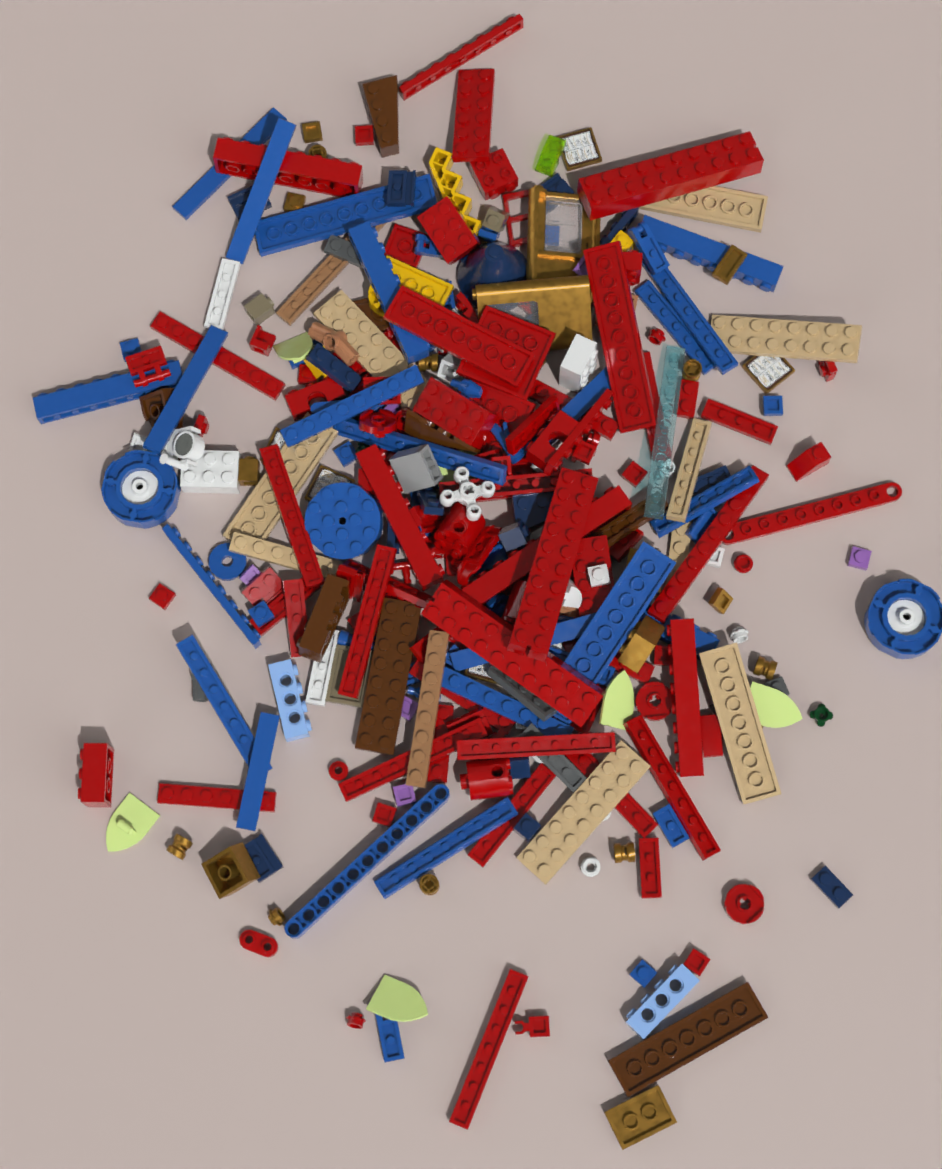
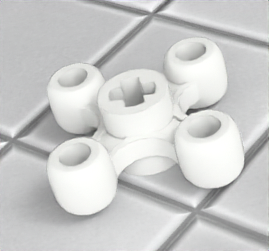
[439,466,496,521]

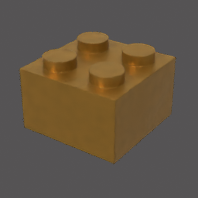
[618,615,666,673]
[201,842,260,899]

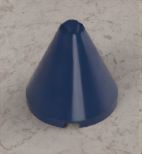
[457,242,527,312]

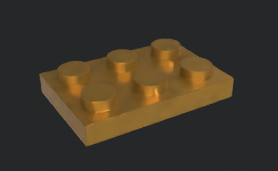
[604,1085,677,1150]

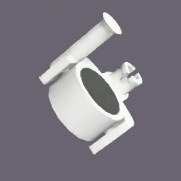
[159,426,205,471]

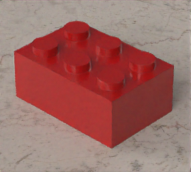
[417,196,482,265]
[78,743,114,808]

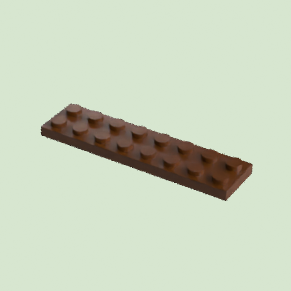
[355,598,422,756]
[608,982,768,1097]

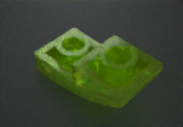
[535,135,566,177]

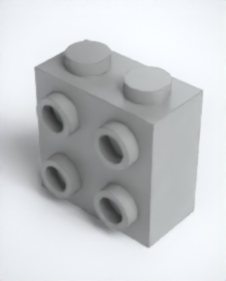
[389,444,444,493]

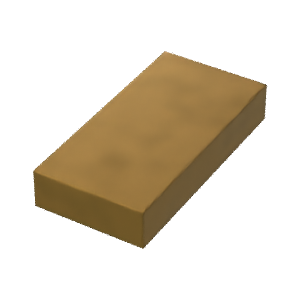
[711,245,748,285]

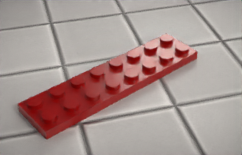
[383,285,535,388]

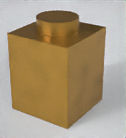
[238,456,260,486]

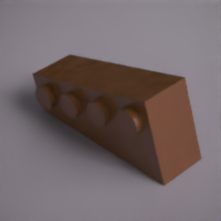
[362,75,399,158]
[296,574,350,663]

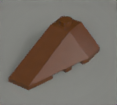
[139,387,183,461]
[404,409,482,454]

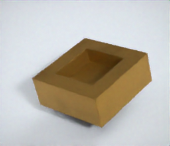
[302,121,323,143]
[284,192,306,212]
[708,587,733,614]

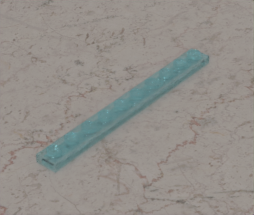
[644,346,685,520]

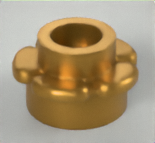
[268,907,286,926]

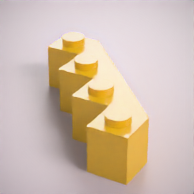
[429,147,482,237]

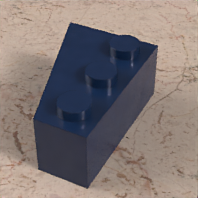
[511,492,553,529]

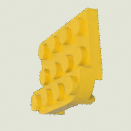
[368,255,454,316]

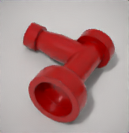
[391,561,412,584]

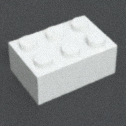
[559,334,598,394]
[180,450,242,494]

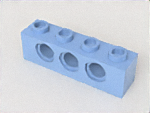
[268,659,312,742]
[625,964,700,1040]

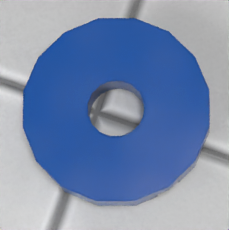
[208,543,247,581]

